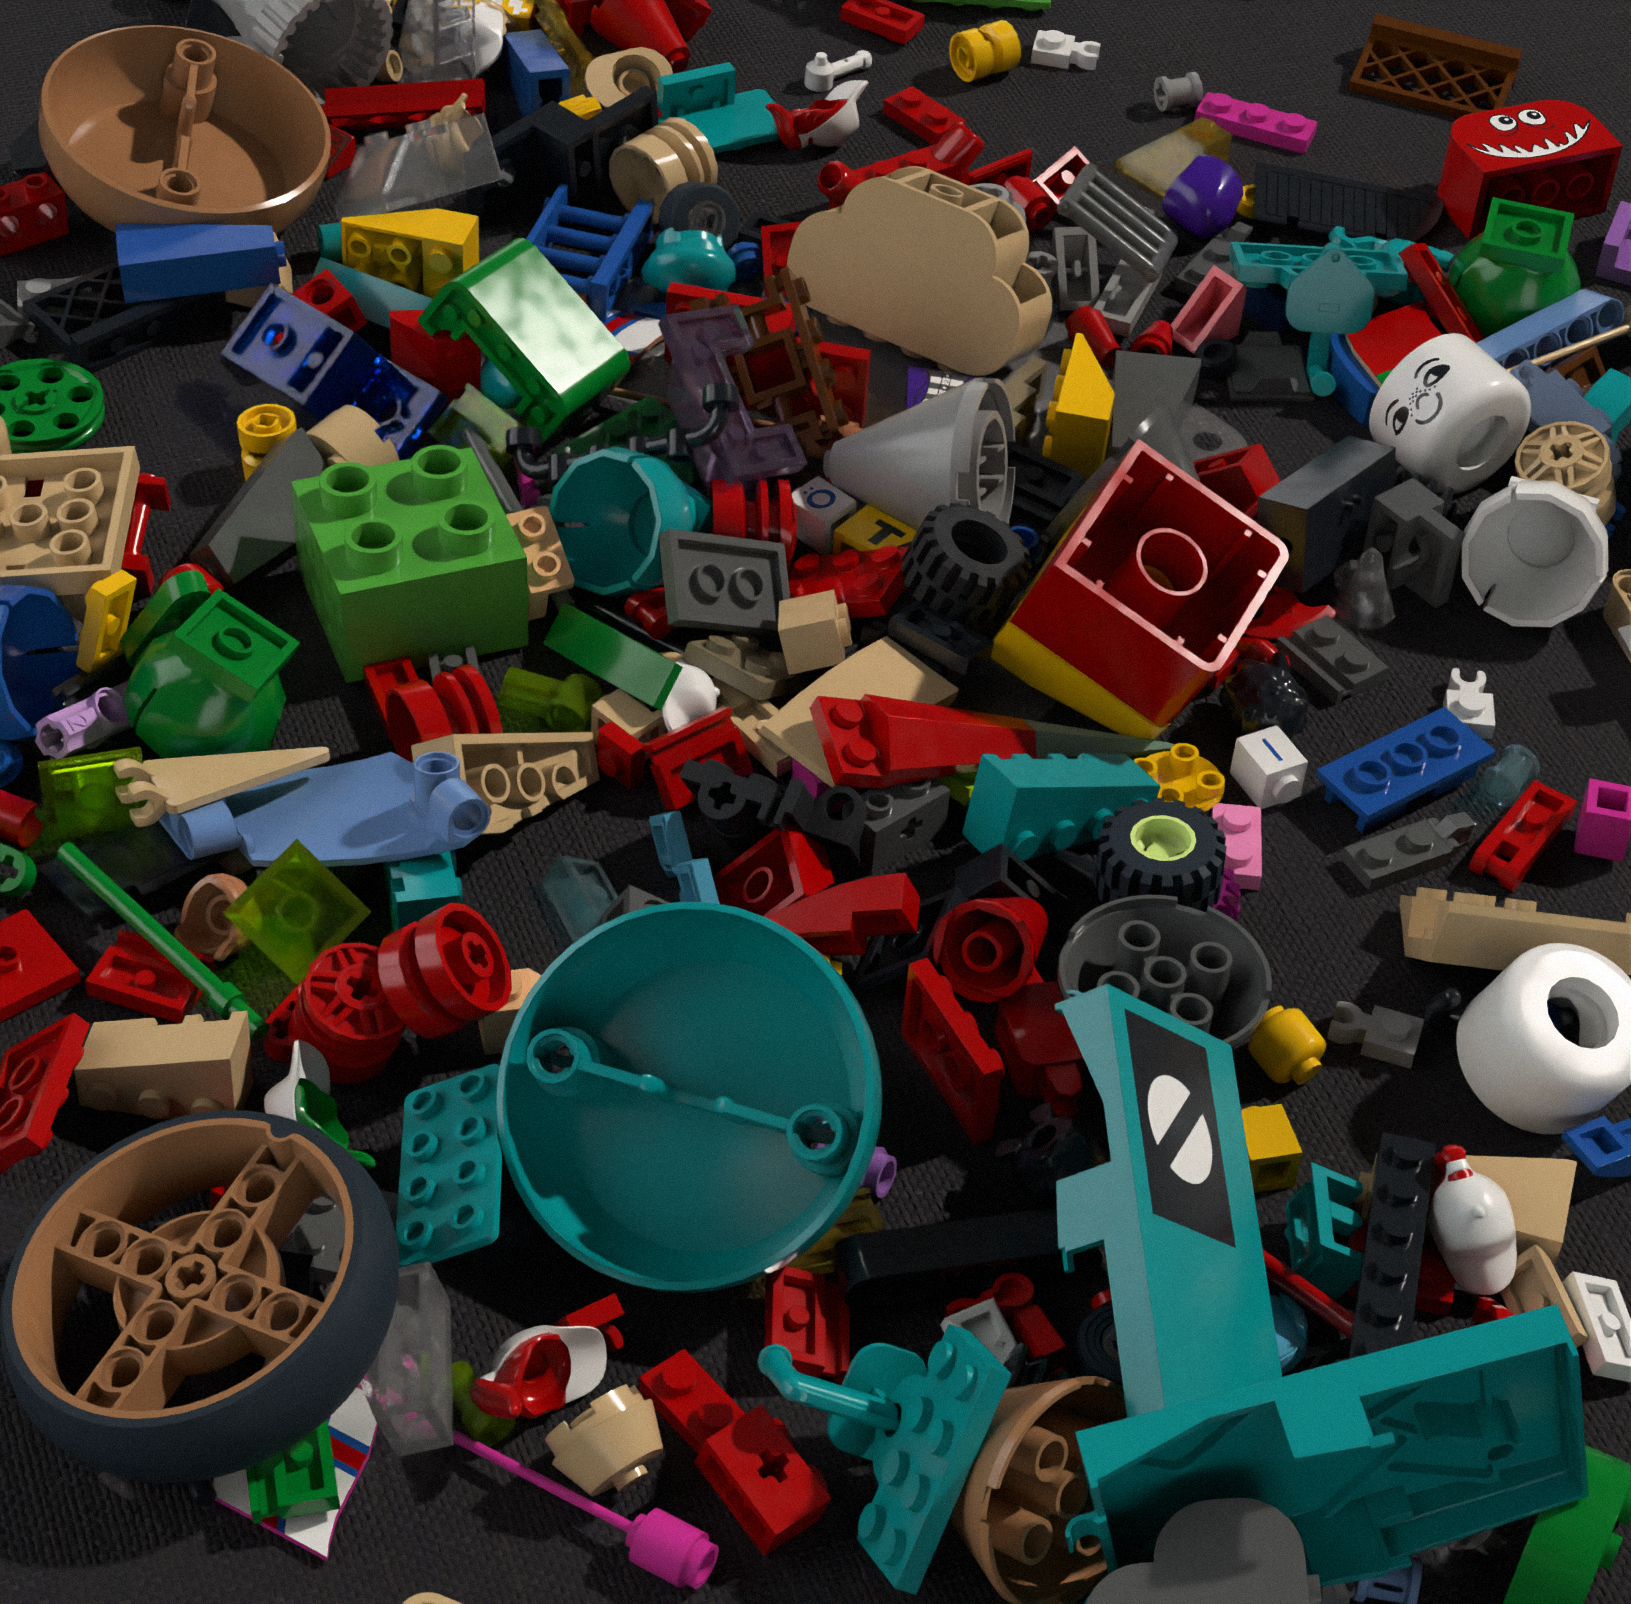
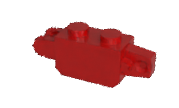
[994,966,1088,1121]

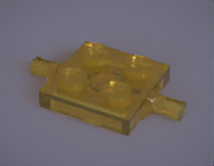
[534,0,594,82]

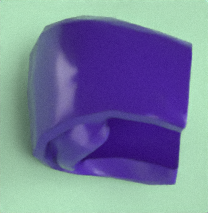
[1161,154,1243,240]

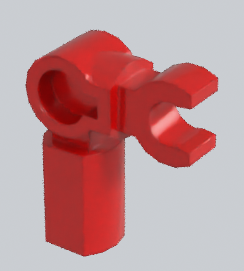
[946,1272,1072,1375]

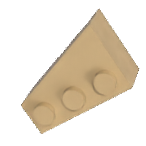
[74,1011,254,1120]

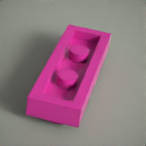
[1194,92,1318,154]

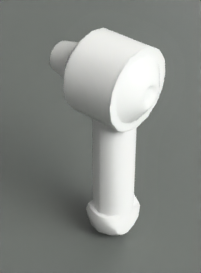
[804,50,872,92]

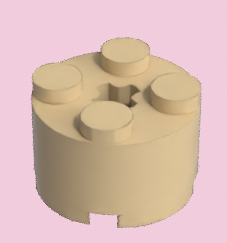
[306,405,400,467]

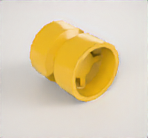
[949,20,1021,82]
[236,404,297,481]

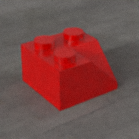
[389,310,481,413]

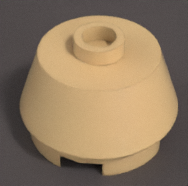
[545,1384,664,1496]

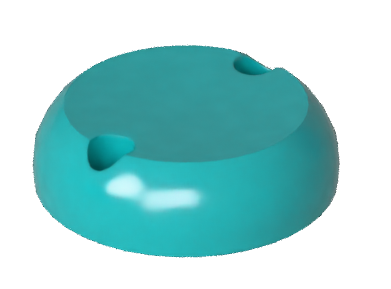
[496,902,883,1293]

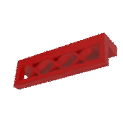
[321,78,487,131]

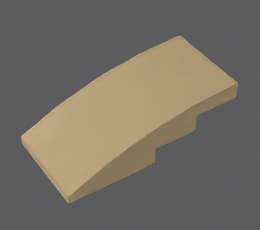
[760,636,959,787]

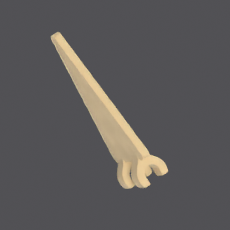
[113,747,330,827]

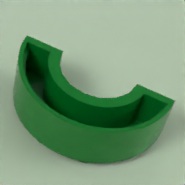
[1503,1445,1631,1604]

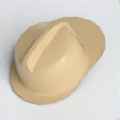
[584,47,673,108]

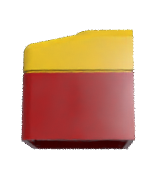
[991,439,1289,740]

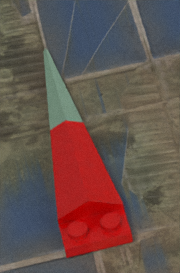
[809,694,1175,789]

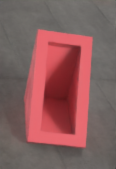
[1171,265,1247,355]

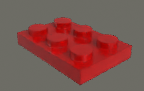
[788,545,909,619]
[901,958,1005,1144]
[0,1012,90,1175]

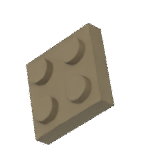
[682,632,811,701]

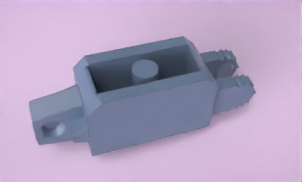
[1509,359,1622,482]

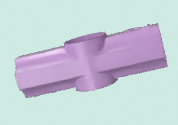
[35,681,148,760]

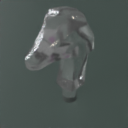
[1333,548,1395,630]

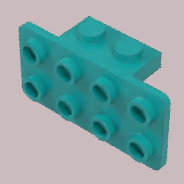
[657,62,780,154]
[396,1064,502,1272]

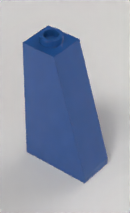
[503,29,571,118]
[115,223,287,304]

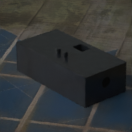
[1257,436,1396,593]

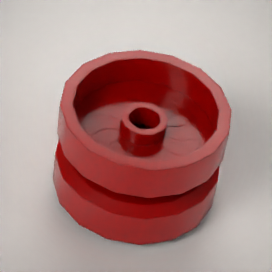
[378,903,512,1039]

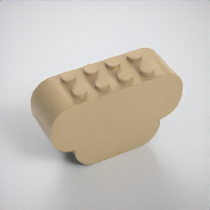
[787,166,1052,376]

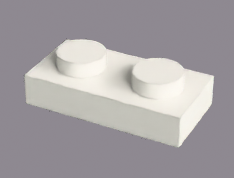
[1562,1271,1631,1382]

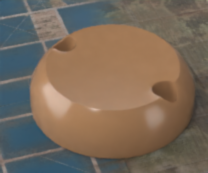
[38,25,331,235]

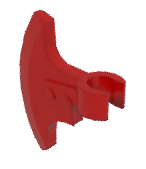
[1242,585,1336,640]

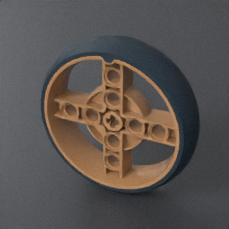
[0,1110,399,1483]

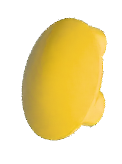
[1133,743,1225,812]

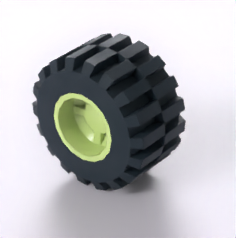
[1095,798,1227,912]

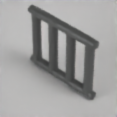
[1057,163,1180,283]

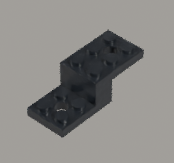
[462,85,658,228]

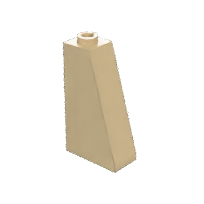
[1353,1153,1577,1267]

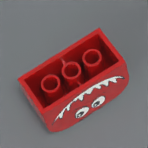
[1437,100,1623,239]

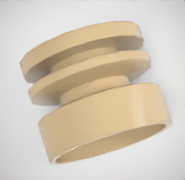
[609,117,718,224]
[1515,421,1617,526]

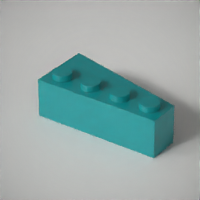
[962,753,1160,861]
[382,850,463,932]

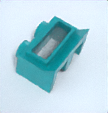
[1285,1162,1363,1301]

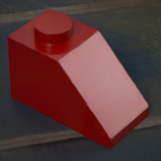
[1192,443,1281,511]

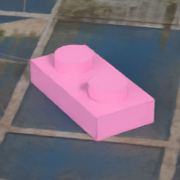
[1210,803,1262,890]

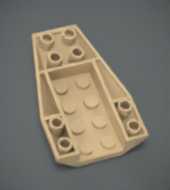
[1400,887,1631,975]

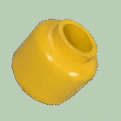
[1248,1006,1326,1085]

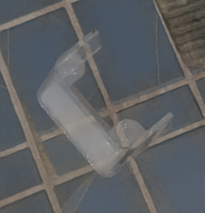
[334,113,503,222]

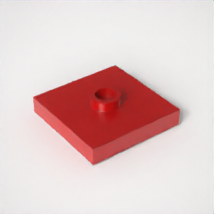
[0,909,81,1022]

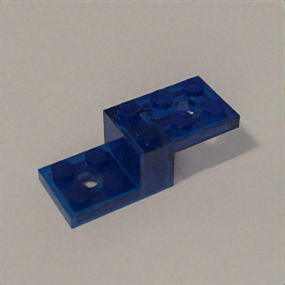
[220,283,449,461]

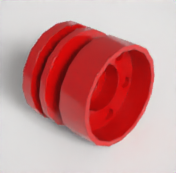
[709,479,797,575]
[385,664,503,763]
[287,943,406,1084]

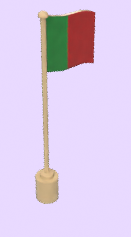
[1345,300,1631,388]

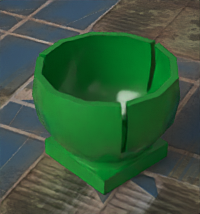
[1447,197,1581,338]
[123,588,300,759]

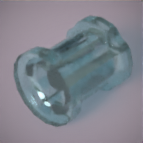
[1478,744,1540,806]

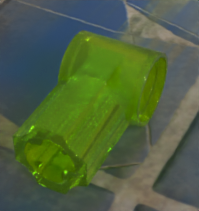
[499,667,603,733]

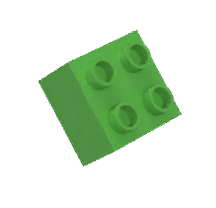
[291,445,529,683]

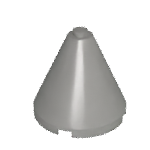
[823,378,1016,531]

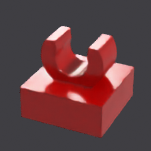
[551,1293,625,1353]

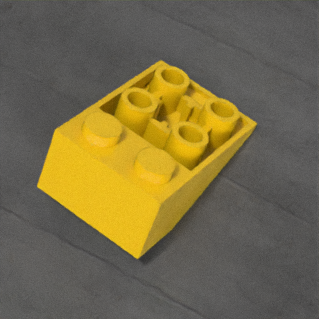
[340,208,479,299]
[1042,333,1115,483]

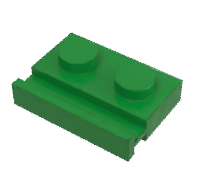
[246,1419,340,1525]

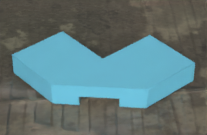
[649,811,720,904]

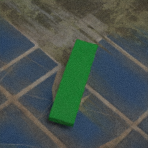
[543,602,683,710]

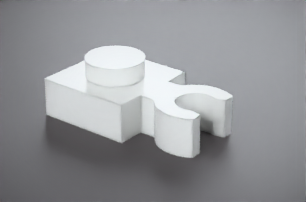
[1031,30,1100,70]
[1443,668,1495,739]

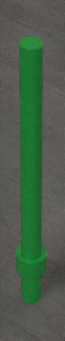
[57,842,269,1041]

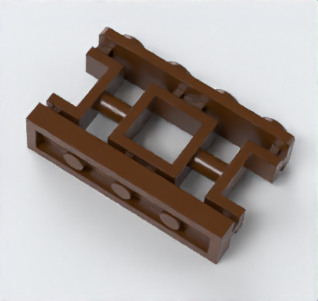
[688,267,849,475]

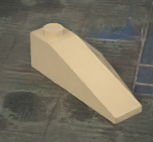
[411,732,600,835]

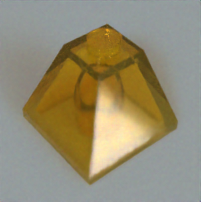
[1115,117,1232,197]

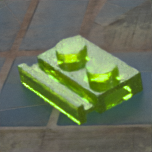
[427,383,522,470]

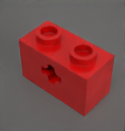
[695,1404,832,1557]

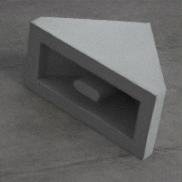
[1050,227,1100,312]

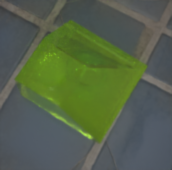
[37,747,147,840]
[222,839,371,986]

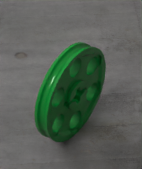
[0,359,105,454]

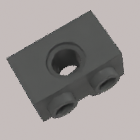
[1360,478,1465,608]

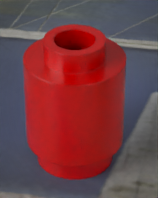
[1002,176,1055,232]

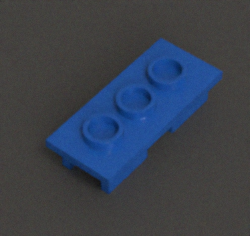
[1315,707,1496,834]

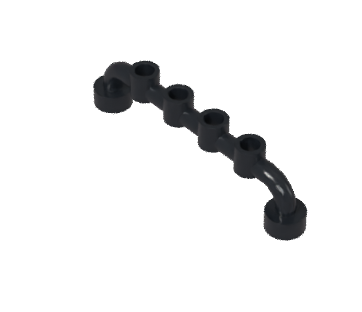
[506,382,739,488]

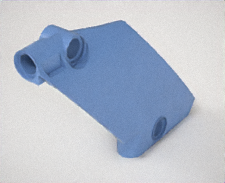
[143,752,491,867]

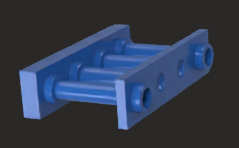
[526,183,654,322]

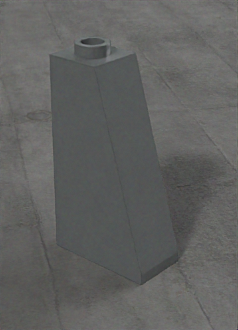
[1108,350,1201,458]
[188,427,328,589]

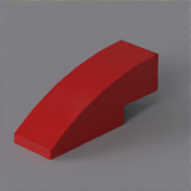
[768,873,920,956]

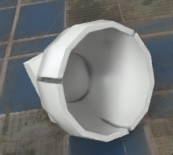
[1462,476,1609,627]

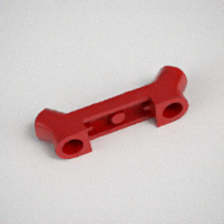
[817,122,984,210]

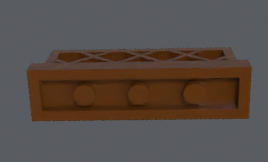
[1348,13,1523,118]

